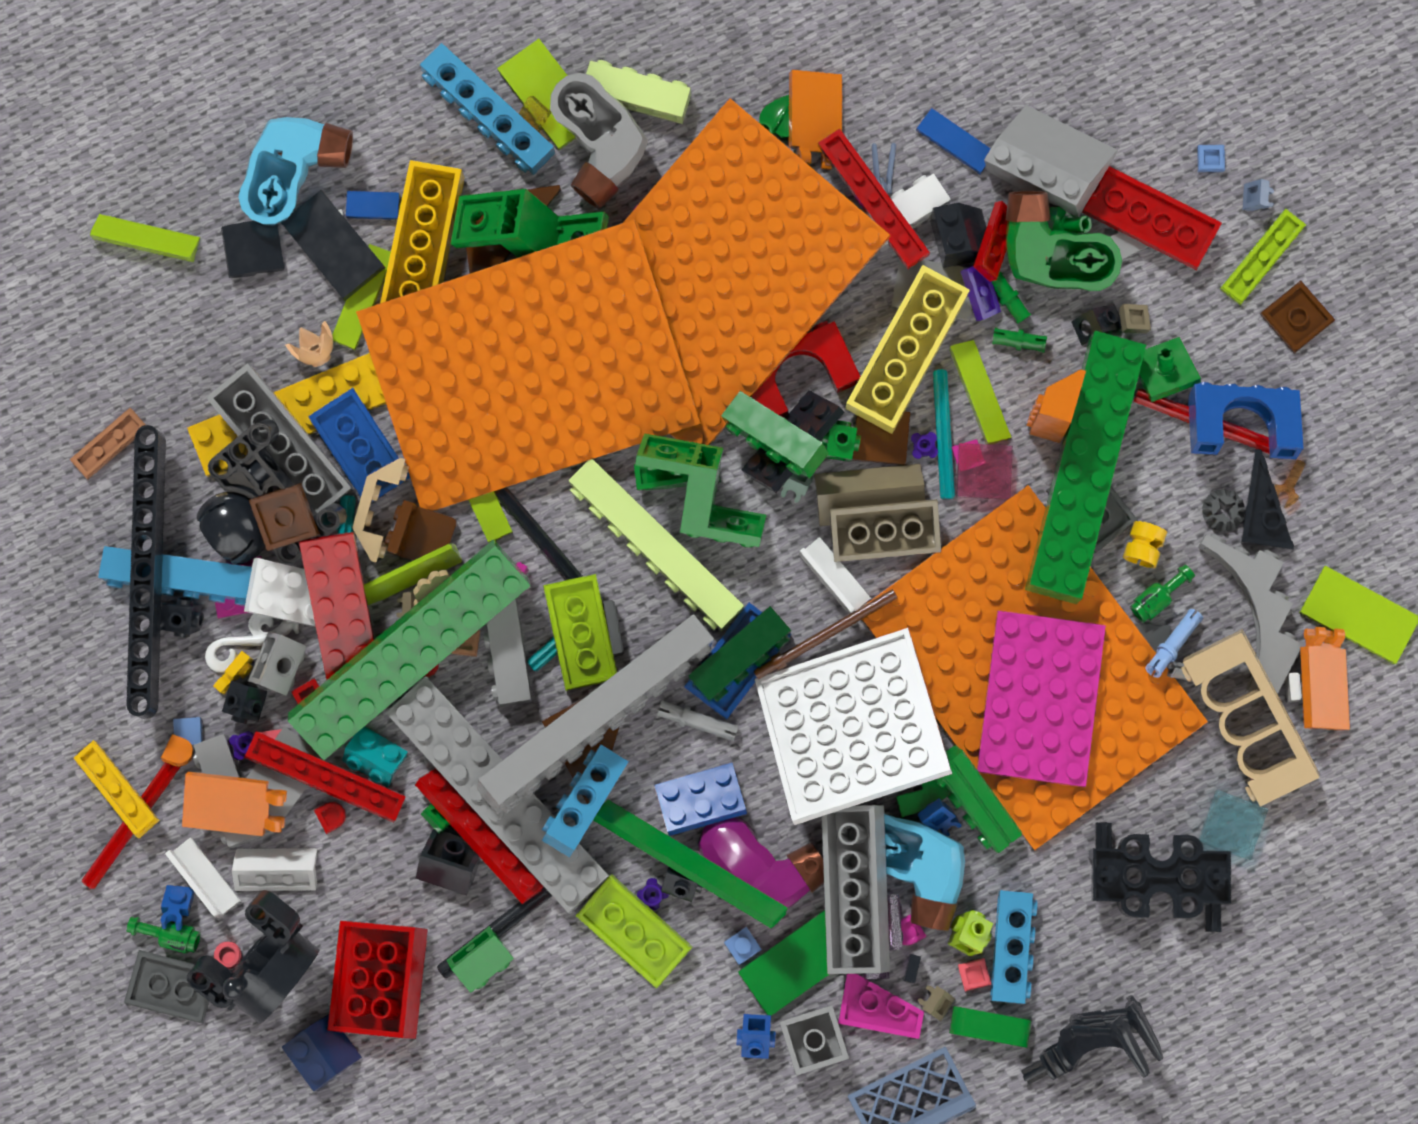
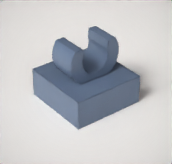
[1243,179,1274,211]

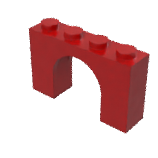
[751,321,861,418]

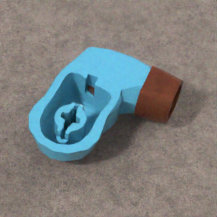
[238,117,353,225]
[884,814,965,931]

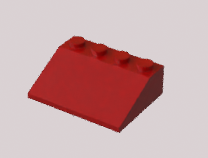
[327,921,428,1039]

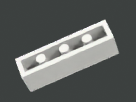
[880,174,951,249]

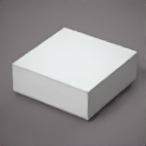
[1285,673,1302,703]

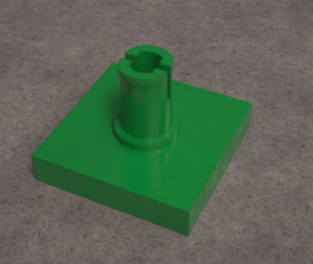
[1139,337,1201,402]

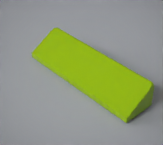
[90,214,200,262]
[949,340,1012,447]
[364,543,462,605]

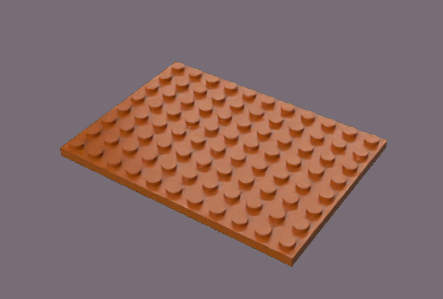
[623,98,891,445]
[356,220,701,511]
[862,485,1208,851]

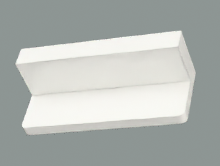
[799,537,871,614]
[165,837,241,918]
[232,848,317,891]

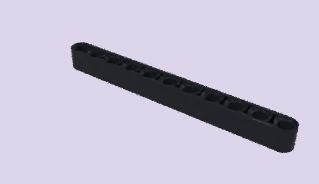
[126,425,166,719]

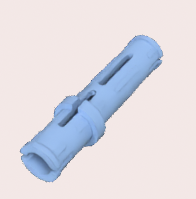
[1145,609,1203,678]

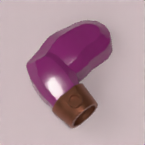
[698,817,824,908]

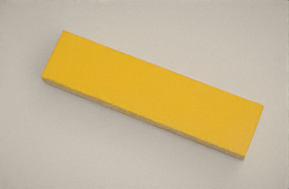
[74,740,160,838]

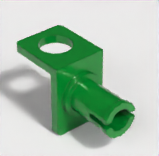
[1048,207,1092,234]

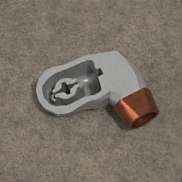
[550,73,648,209]

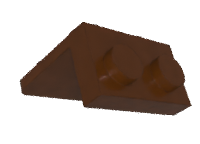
[385,500,457,561]

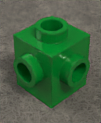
[821,420,861,462]

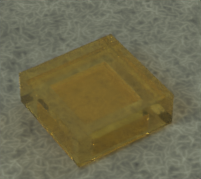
[518,96,552,132]

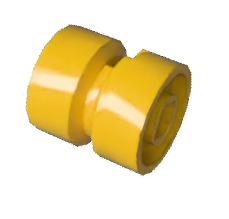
[1123,521,1168,568]

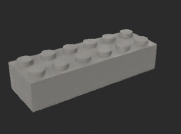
[206,363,353,513]
[822,805,890,974]

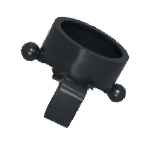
[187,890,320,1024]

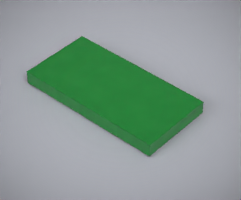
[738,910,829,1016]

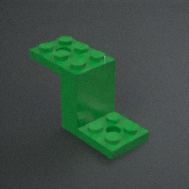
[451,189,609,258]
[635,433,767,548]

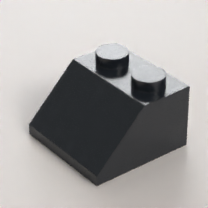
[930,203,987,268]
[415,825,481,896]

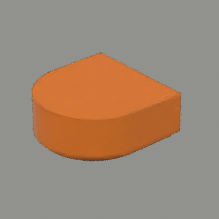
[161,734,193,766]

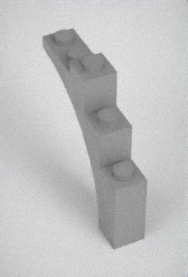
[1198,534,1303,703]

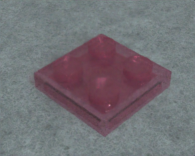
[956,443,1013,500]

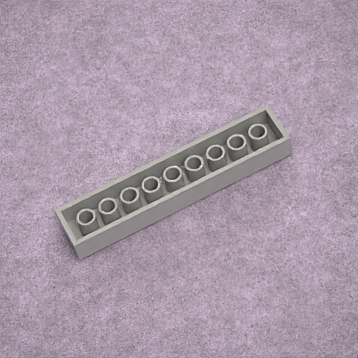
[477,614,714,815]
[386,676,609,914]

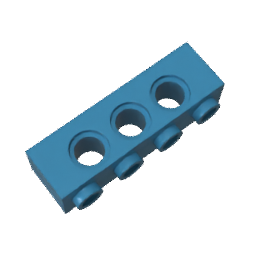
[542,745,629,858]
[990,890,1037,1004]

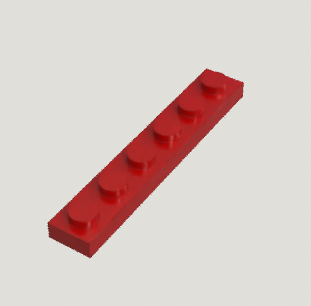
[818,128,930,270]
[244,731,406,823]
[415,768,544,904]

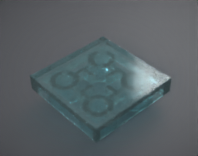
[1198,790,1268,860]

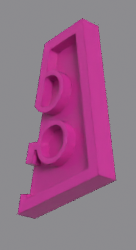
[838,974,924,1039]

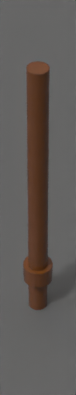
[753,589,898,680]

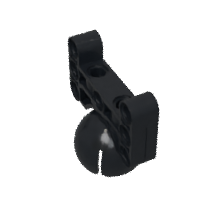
[197,419,347,565]

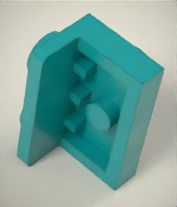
[342,726,408,787]

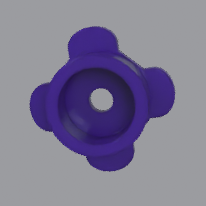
[911,432,938,459]
[229,731,254,760]
[637,878,669,910]

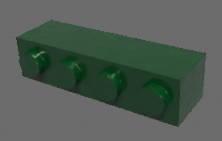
[688,606,791,703]

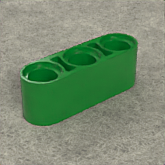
[949,1006,1032,1048]

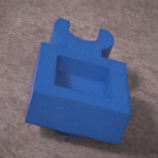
[917,798,962,837]
[161,885,194,931]

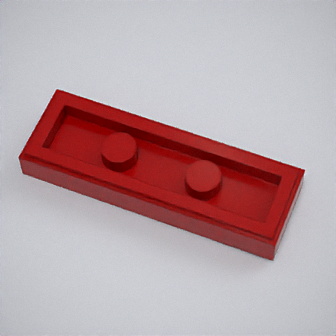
[973,201,1008,282]

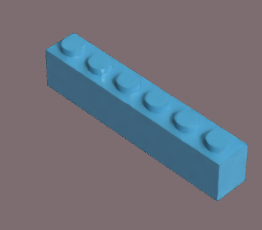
[98,546,252,606]

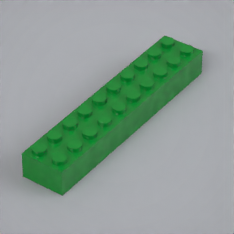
[1025,331,1146,604]
[288,539,531,760]

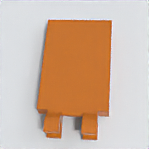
[789,70,842,170]
[1300,627,1350,730]
[182,772,287,836]

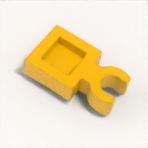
[213,651,254,695]

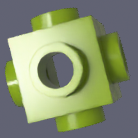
[947,910,993,956]

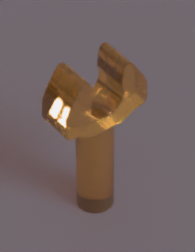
[1274,460,1306,509]

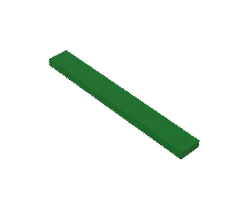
[593,800,788,929]

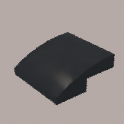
[221,221,284,278]

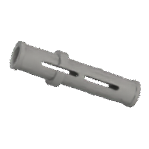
[657,700,738,742]

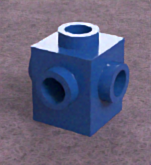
[736,1014,776,1059]

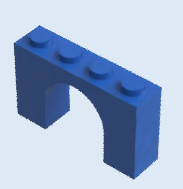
[1188,382,1303,459]

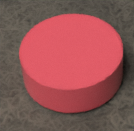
[214,942,242,969]

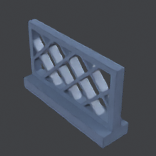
[848,1046,976,1124]

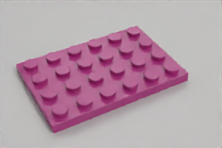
[977,611,1106,787]

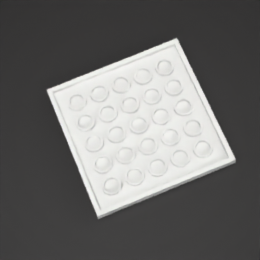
[755,628,952,825]

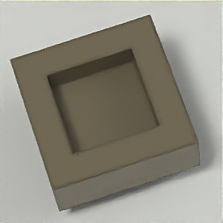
[1119,304,1151,334]

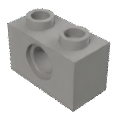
[248,631,307,696]

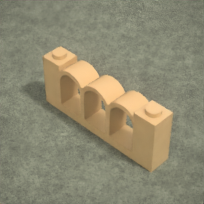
[1181,629,1320,807]

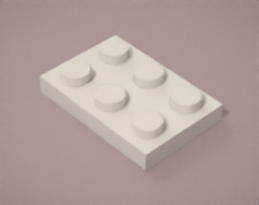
[244,558,316,627]

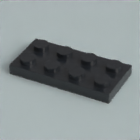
[741,390,845,493]

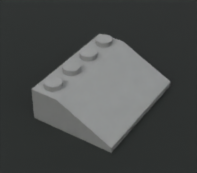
[984,105,1118,217]

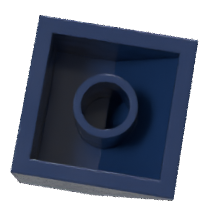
[282,1014,362,1092]

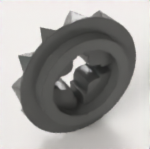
[1202,489,1246,532]

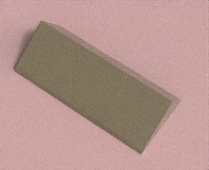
[814,464,925,526]
[830,499,941,562]

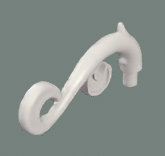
[205,614,299,673]

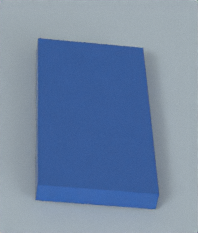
[308,388,410,502]
[684,602,792,720]

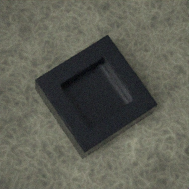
[903,954,921,984]

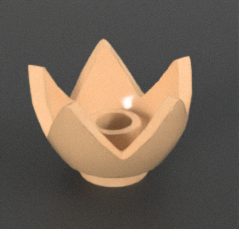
[285,321,333,367]

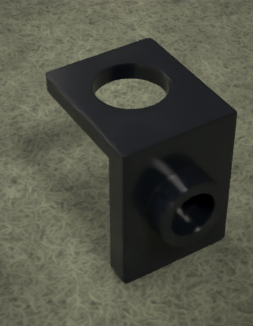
[1071,304,1122,345]

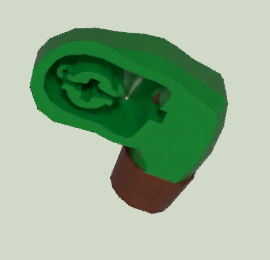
[1005,191,1122,291]

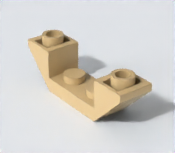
[352,458,409,562]

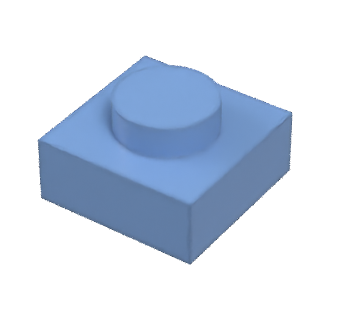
[724,927,762,965]

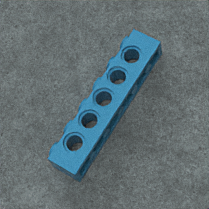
[420,43,555,175]

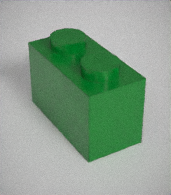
[447,926,514,993]

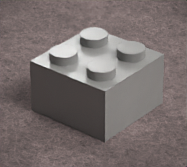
[780,1005,849,1076]

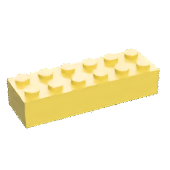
[845,265,970,434]

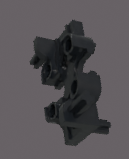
[1089,822,1231,932]

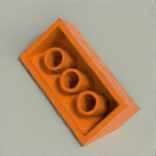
[1026,370,1086,443]

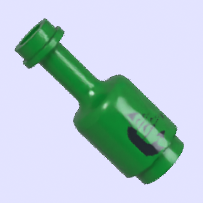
[1130,565,1195,623]
[126,917,201,954]

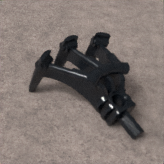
[1021,995,1164,1084]

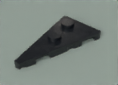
[1241,449,1294,550]

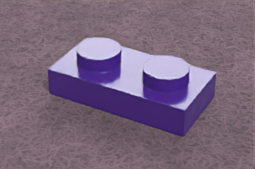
[960,265,1001,321]

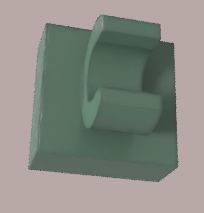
[781,474,813,503]

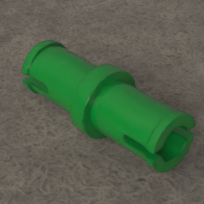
[992,272,1031,324]
[992,327,1047,353]

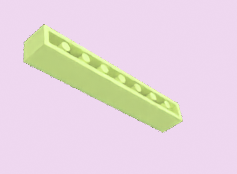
[568,459,744,631]

